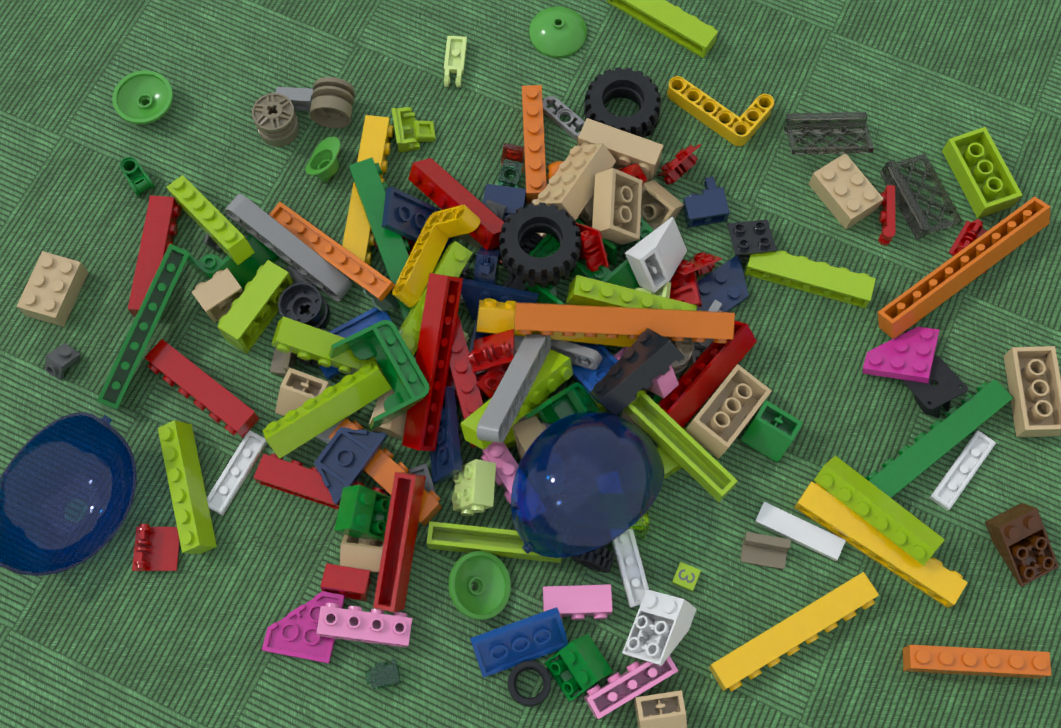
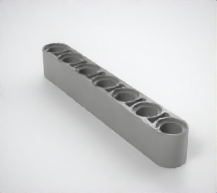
[225,194,353,302]
[477,333,551,443]

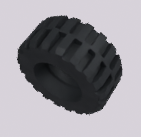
[584,67,661,139]
[499,202,581,288]

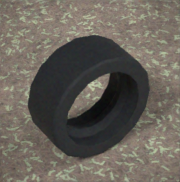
[508,661,551,707]

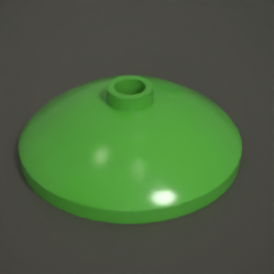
[529,6,587,58]
[112,70,173,124]
[449,551,511,620]

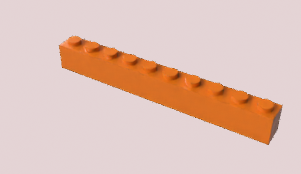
[877,196,1051,339]
[514,302,735,343]

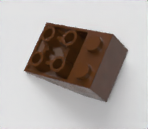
[985,503,1059,587]

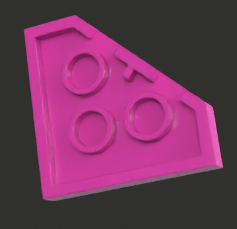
[863,327,939,383]
[262,591,345,664]

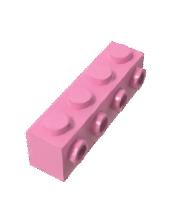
[481,442,547,527]
[316,603,412,648]
[584,655,678,719]

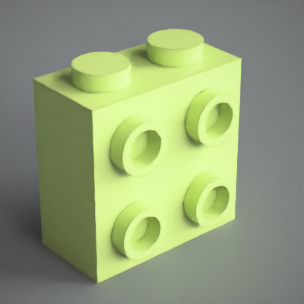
[452,459,496,516]

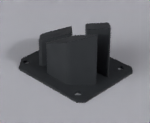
[901,355,968,418]

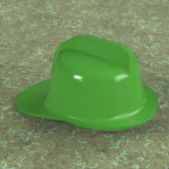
[306,137,341,182]

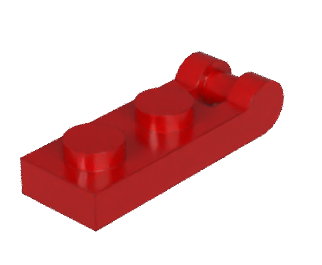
[878,185,896,246]

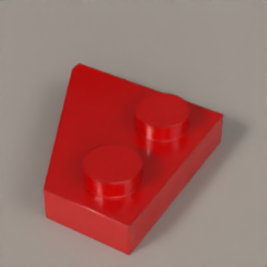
[669,271,702,307]

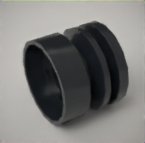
[278,282,331,329]

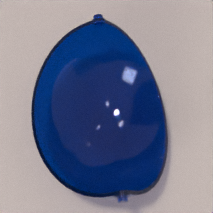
[511,411,664,558]
[0,412,137,576]

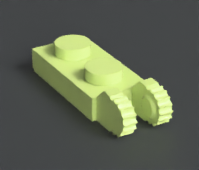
[444,36,467,87]

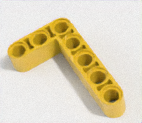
[667,76,774,146]
[392,205,480,307]

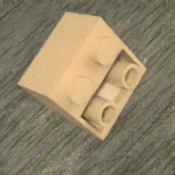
[275,368,330,416]
[634,690,687,728]

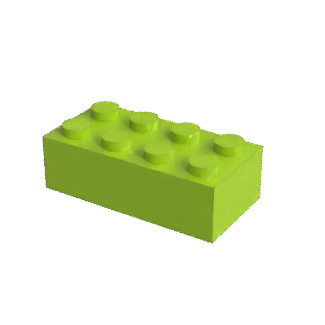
[942,127,1022,219]
[217,260,294,354]

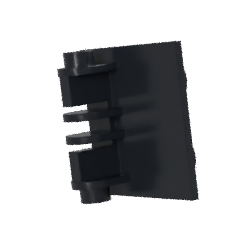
[727,219,777,263]

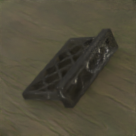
[784,112,874,155]
[880,154,962,240]

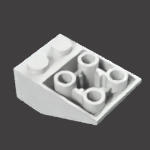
[625,217,687,293]
[622,589,696,666]

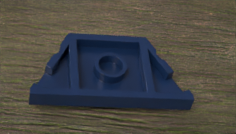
[697,256,749,312]
[459,277,539,320]
[314,427,388,506]

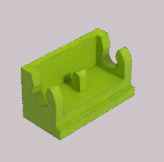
[391,107,421,153]

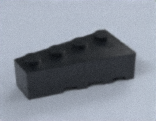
[589,328,685,416]

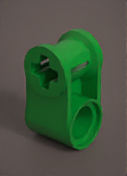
[120,157,155,197]

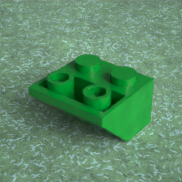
[740,400,804,463]
[334,485,391,541]
[545,633,613,702]

